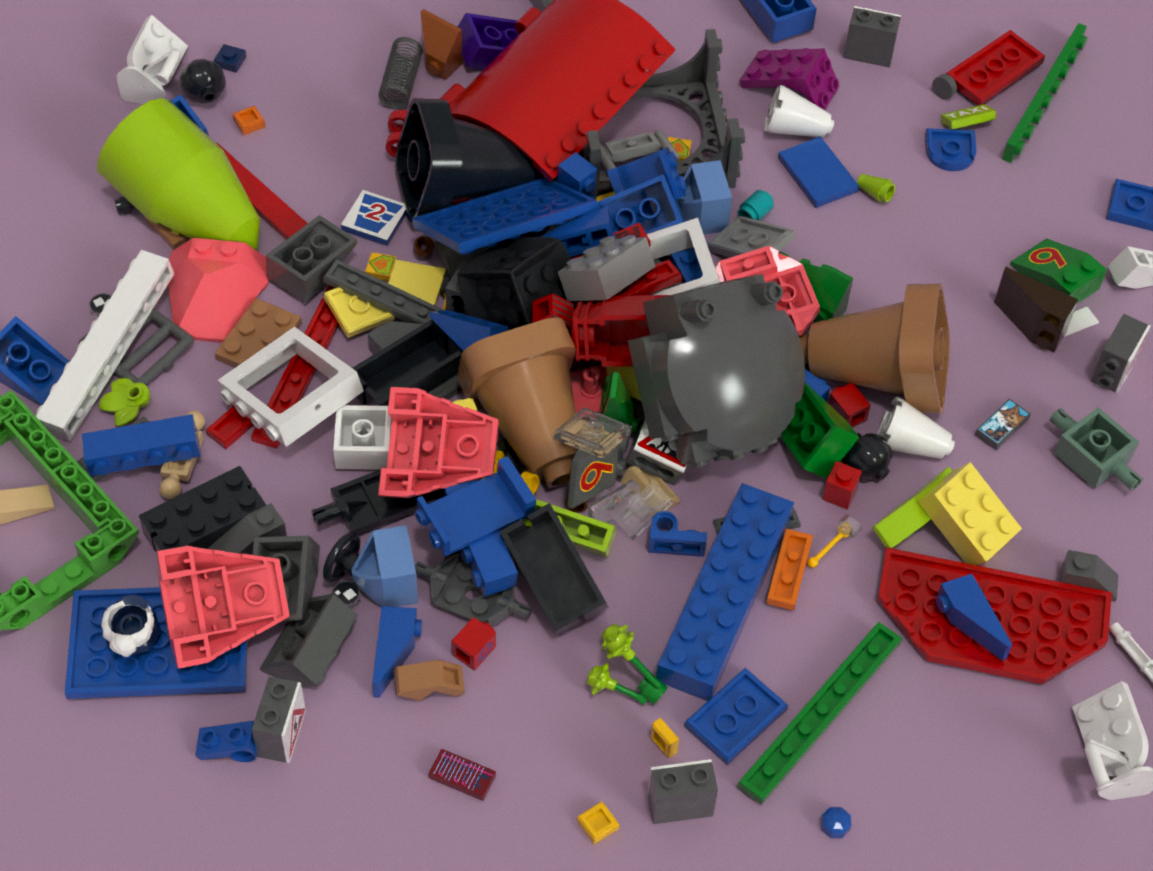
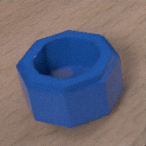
[821,807,851,838]

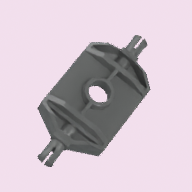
[415,553,532,627]

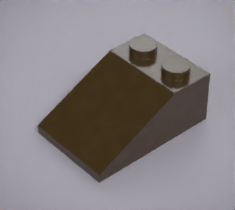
[994,267,1078,352]

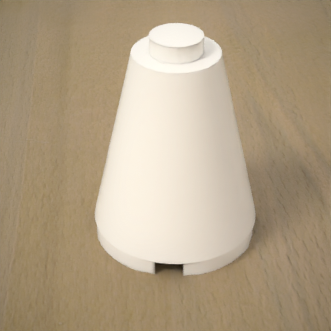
[764,85,834,138]
[877,397,955,459]

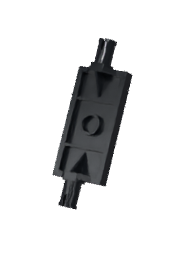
[311,467,445,534]

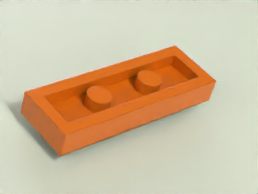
[766,528,813,611]

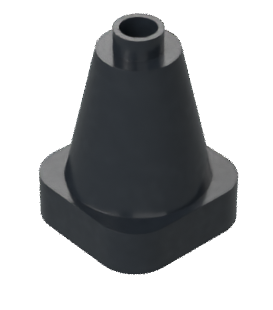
[395,98,544,222]

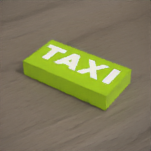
[941,104,996,130]

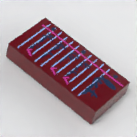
[428,749,496,801]

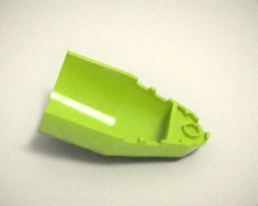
[97,98,260,251]

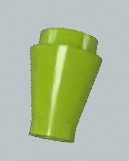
[857,173,896,202]

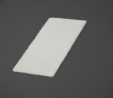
[1064,307,1099,337]

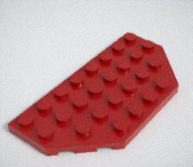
[877,547,1112,685]

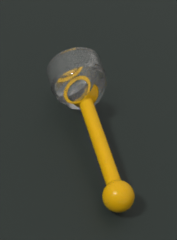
[807,514,862,568]

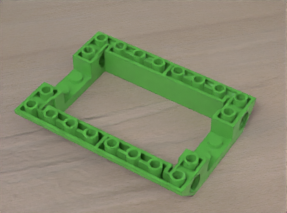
[0,390,139,630]

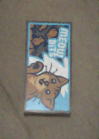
[975,398,1031,450]

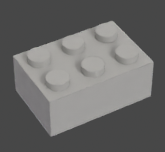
[558,235,656,301]

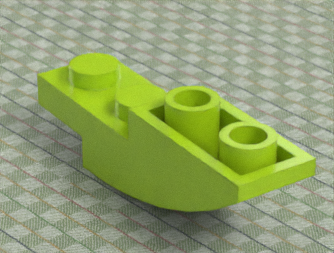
[872,467,952,548]

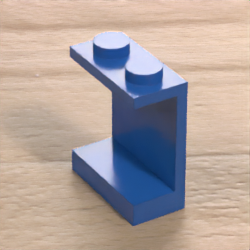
[607,148,687,200]

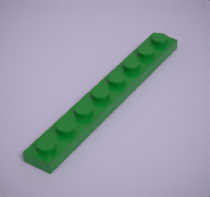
[1002,23,1088,163]
[738,622,902,805]

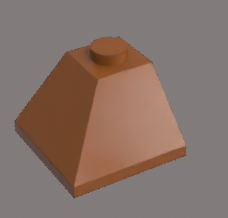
[421,9,463,80]

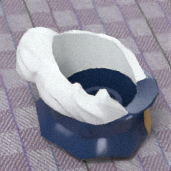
[101,594,162,657]

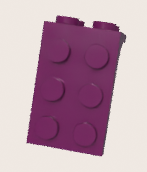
[739,48,839,110]

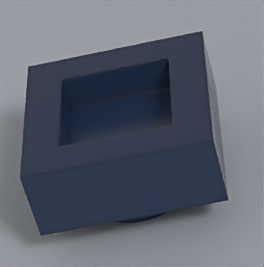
[214,44,246,73]

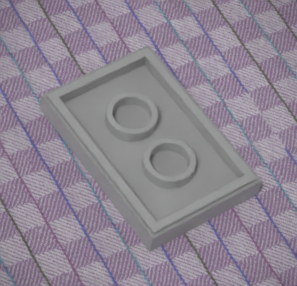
[707,216,796,257]

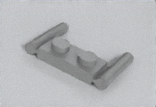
[600,130,680,171]

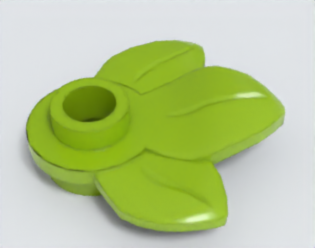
[98,378,151,427]

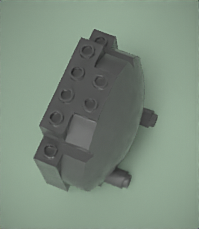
[628,274,805,468]

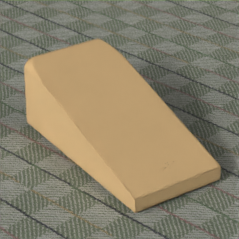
[0,485,55,525]

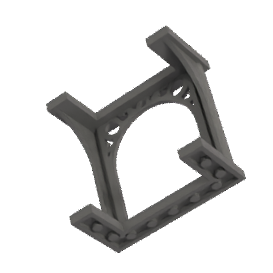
[579,29,745,197]

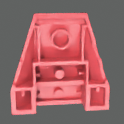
[168,238,269,343]
[378,387,499,498]
[157,546,290,669]

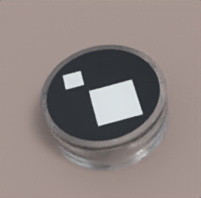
[89,293,112,319]
[331,581,361,609]

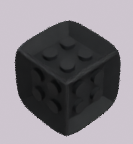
[457,237,576,331]

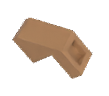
[394,660,465,701]

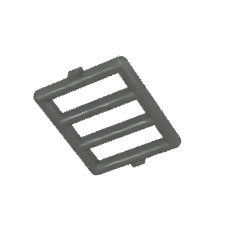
[78,308,194,386]

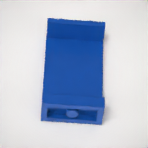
[414,456,536,557]

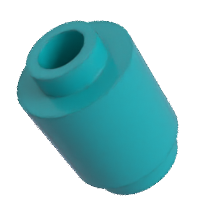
[737,190,774,221]

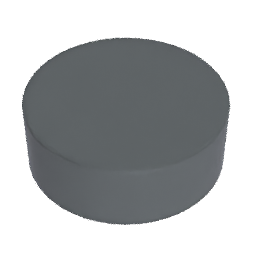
[932,74,957,99]

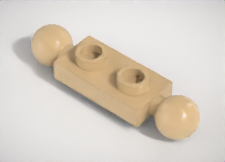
[159,411,205,500]

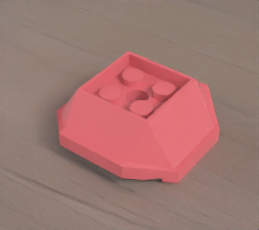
[716,246,820,336]

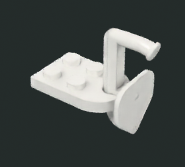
[116,15,188,104]
[1072,681,1153,800]

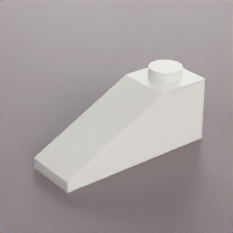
[1108,246,1153,289]

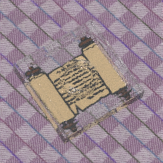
[554,407,632,459]

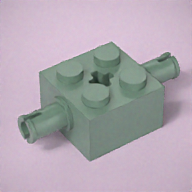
[1049,407,1143,491]

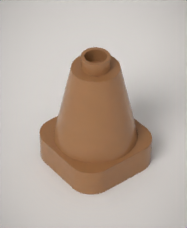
[799,283,950,414]
[457,318,581,487]

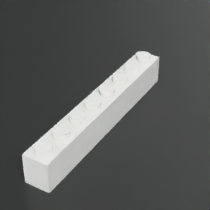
[36,250,174,442]

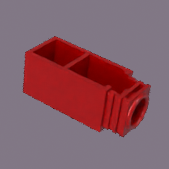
[571,295,669,367]

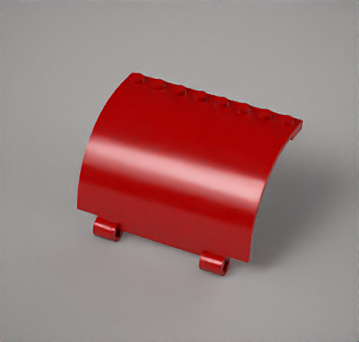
[440,0,676,181]

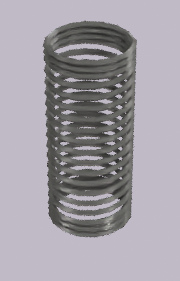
[378,37,422,109]

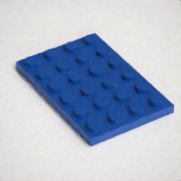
[412,177,598,255]
[65,587,248,699]

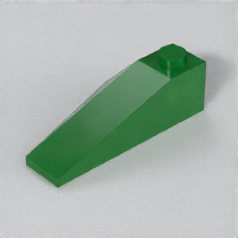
[779,252,853,322]
[599,372,638,438]

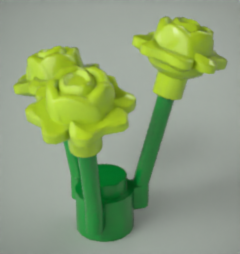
[586,623,668,705]

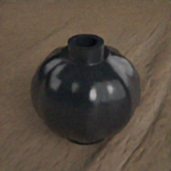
[179,59,226,103]
[842,433,892,482]

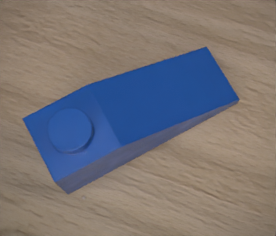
[541,207,616,257]
[429,310,508,351]
[936,574,1012,661]
[372,606,422,698]

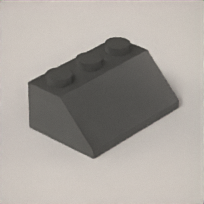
[260,594,357,687]

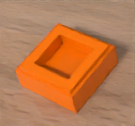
[232,105,266,136]

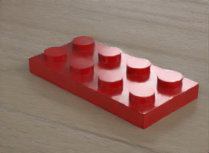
[946,30,1045,105]

